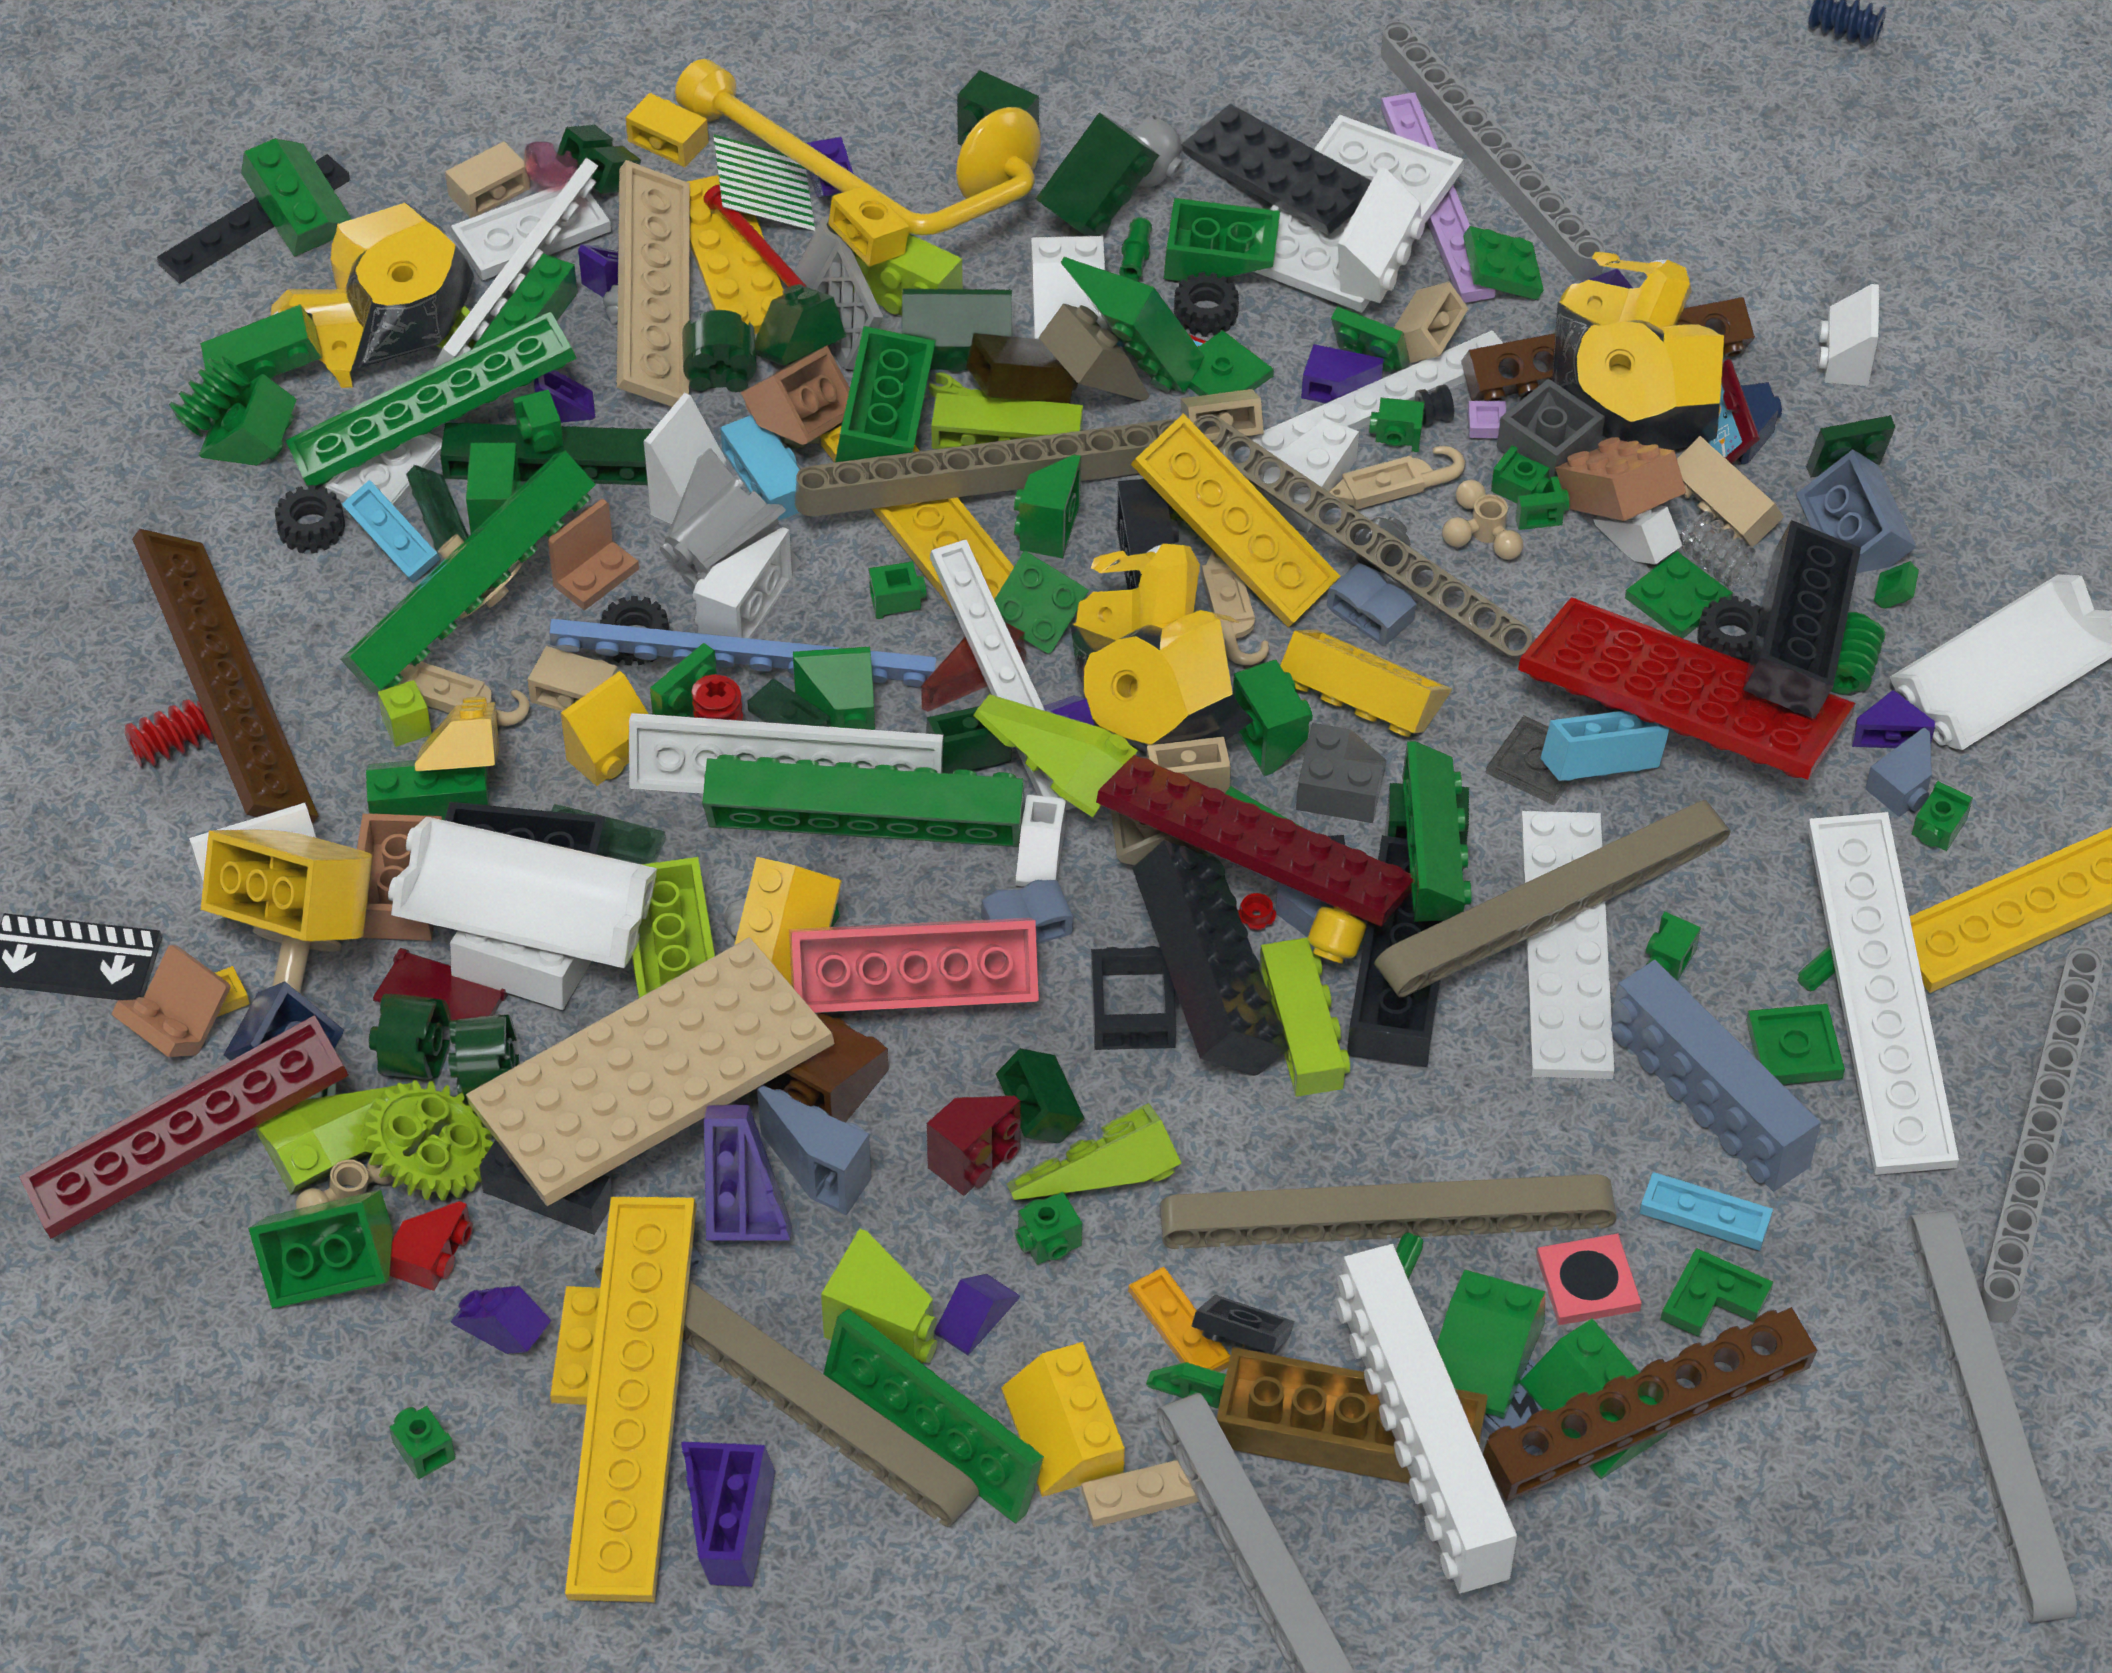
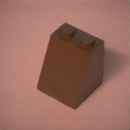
[764,1012,889,1123]

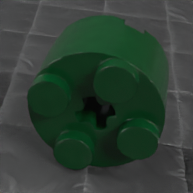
[682,310,756,392]
[369,994,451,1079]
[448,1014,520,1100]

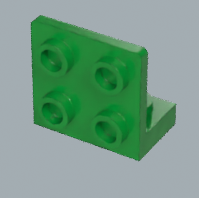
[994,550,1089,654]

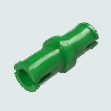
[1119,217,1152,281]

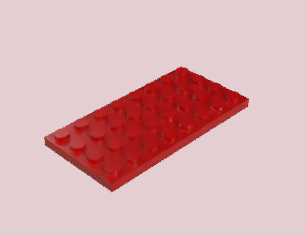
[1518,597,1856,780]

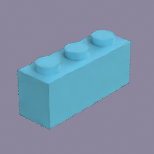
[720,415,800,520]
[1540,711,1670,781]

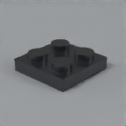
[1191,1294,1295,1354]

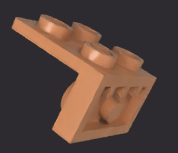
[548,499,639,611]
[111,945,231,1057]

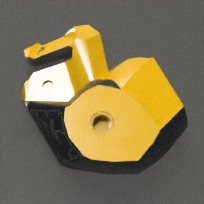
[271,203,474,388]
[1552,252,1724,450]
[1070,544,1254,753]

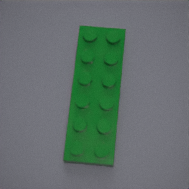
[823,1308,1044,1524]

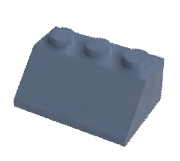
[1796,449,1917,573]

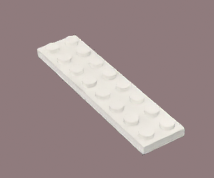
[629,713,943,794]
[1521,811,1614,1079]

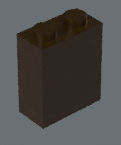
[966,333,1078,403]

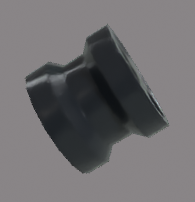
[1415,384,1454,426]

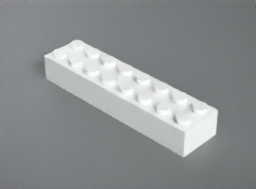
[1335,1244,1517,1594]

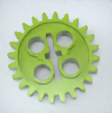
[361,1080,494,1201]

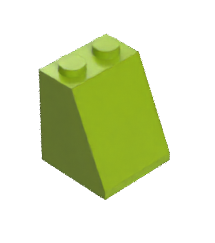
[821,1228,937,1364]

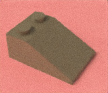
[1038,303,1149,401]

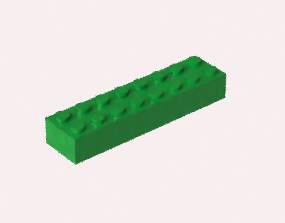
[702,754,1025,847]

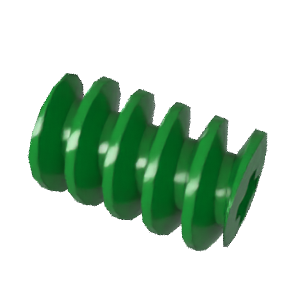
[169,356,251,437]
[1831,612,1886,695]

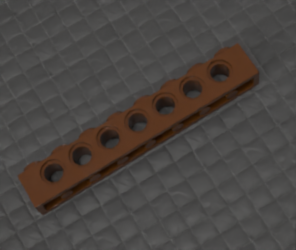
[1461,297,1755,401]
[1483,1307,1818,1502]

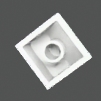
[1818,284,1879,386]

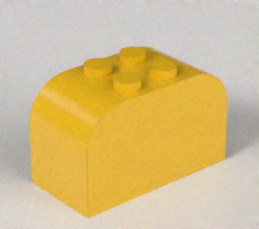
[200,829,372,941]

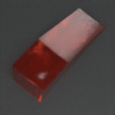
[921,622,1027,712]

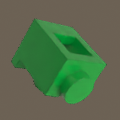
[513,389,563,453]
[1369,397,1424,452]
[1491,445,1550,504]
[868,561,927,620]
[1911,781,1973,851]
[1645,912,1701,982]
[389,1406,456,1480]

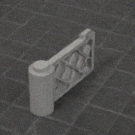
[794,216,883,370]

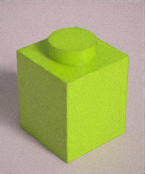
[378,680,432,747]

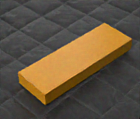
[1128,1266,1230,1372]

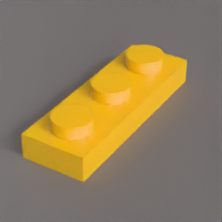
[550,1286,600,1405]

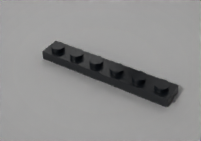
[157,154,350,284]

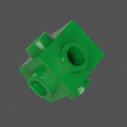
[1014,1192,1082,1265]

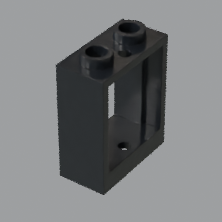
[1091,946,1176,1050]

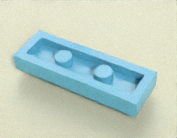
[342,480,441,583]
[1639,1172,1773,1251]

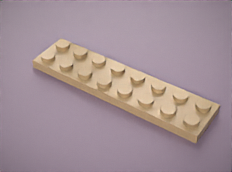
[617,160,689,407]

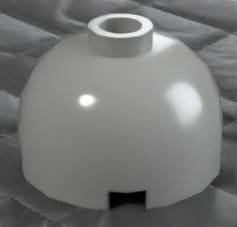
[1134,115,1183,187]

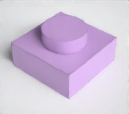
[1468,401,1506,438]

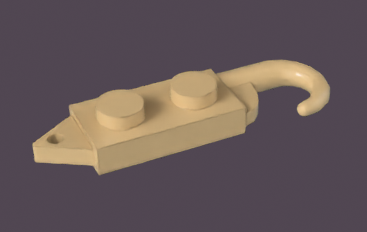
[1329,446,1465,510]
[1201,550,1269,666]
[396,662,530,726]

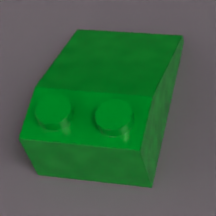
[1163,198,1280,281]
[1436,1269,1546,1418]

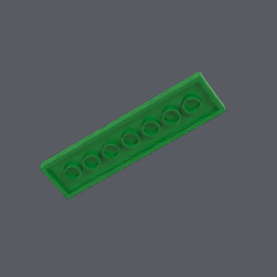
[285,311,577,487]

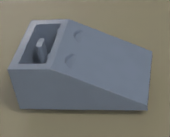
[757,1085,871,1215]

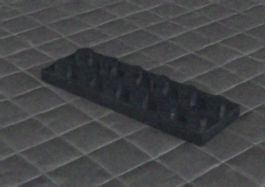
[1181,104,1372,235]

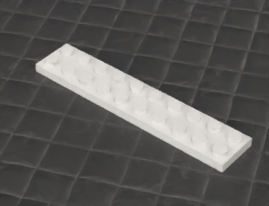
[1808,812,1959,1175]

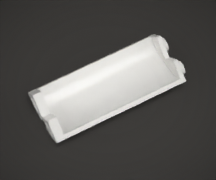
[1890,574,2112,750]
[388,817,657,968]

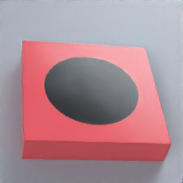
[1536,1233,1641,1325]

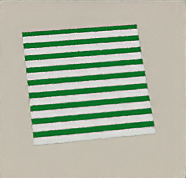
[713,134,815,231]

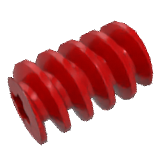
[691,674,743,721]
[124,699,214,767]

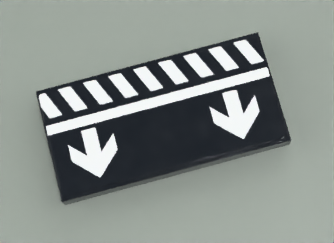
[0,913,162,1000]

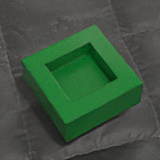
[1874,561,1919,609]

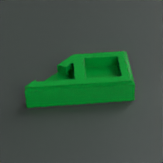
[1146,1362,1226,1409]

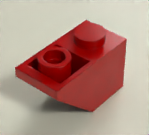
[389,1201,473,1291]

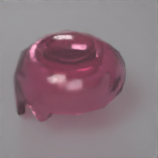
[524,142,578,188]

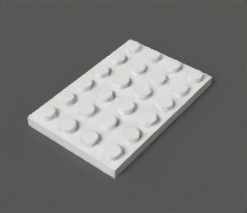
[1253,115,1464,312]

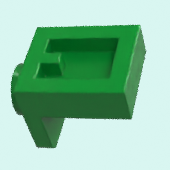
[1515,476,1570,530]

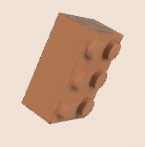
[1555,437,1686,521]
[357,813,442,941]

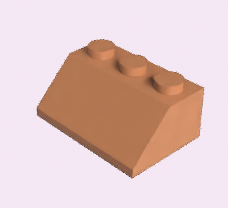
[741,346,850,445]

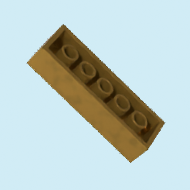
[1216,1347,1488,1484]

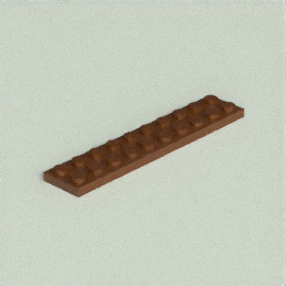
[132,529,319,824]

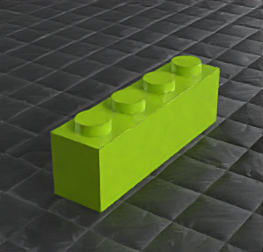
[931,393,1083,449]
[1260,937,1350,1097]

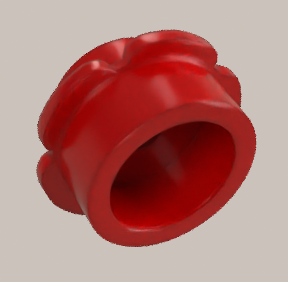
[1238,893,1276,930]

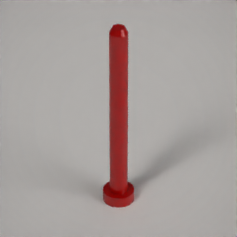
[703,185,806,287]

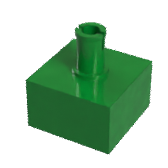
[466,443,522,534]

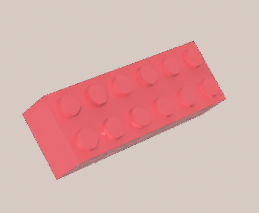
[789,918,1039,1013]

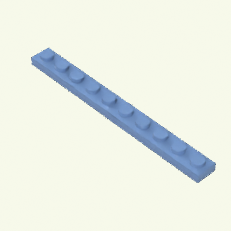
[550,619,936,687]

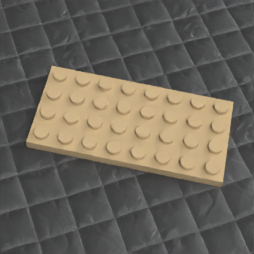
[466,937,835,1206]

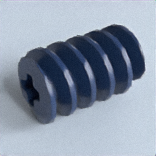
[1808,0,1886,47]

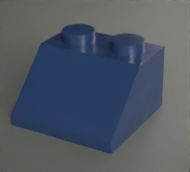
[224,981,344,1061]

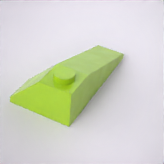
[973,694,1138,817]
[254,1083,412,1194]
[1006,1103,1182,1200]

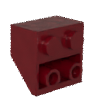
[926,1096,1021,1196]

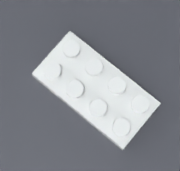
[451,181,611,281]

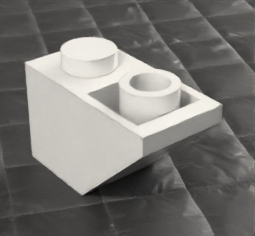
[1593,505,1682,564]
[1016,795,1066,887]

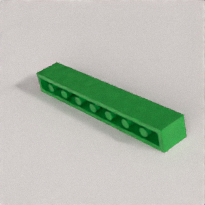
[340,451,596,693]

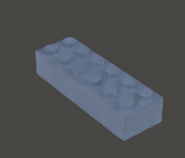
[1611,960,1821,1192]

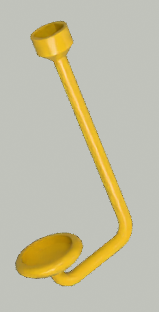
[675,59,1041,235]

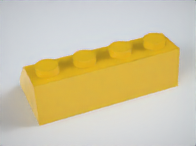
[1280,629,1452,737]

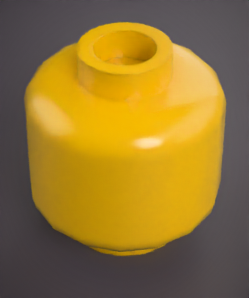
[1308,906,1366,964]

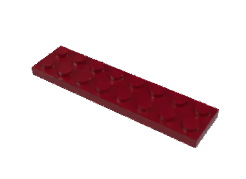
[1096,755,1413,926]
[19,1015,349,1239]

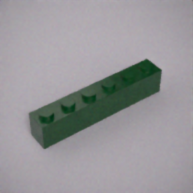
[440,422,653,485]

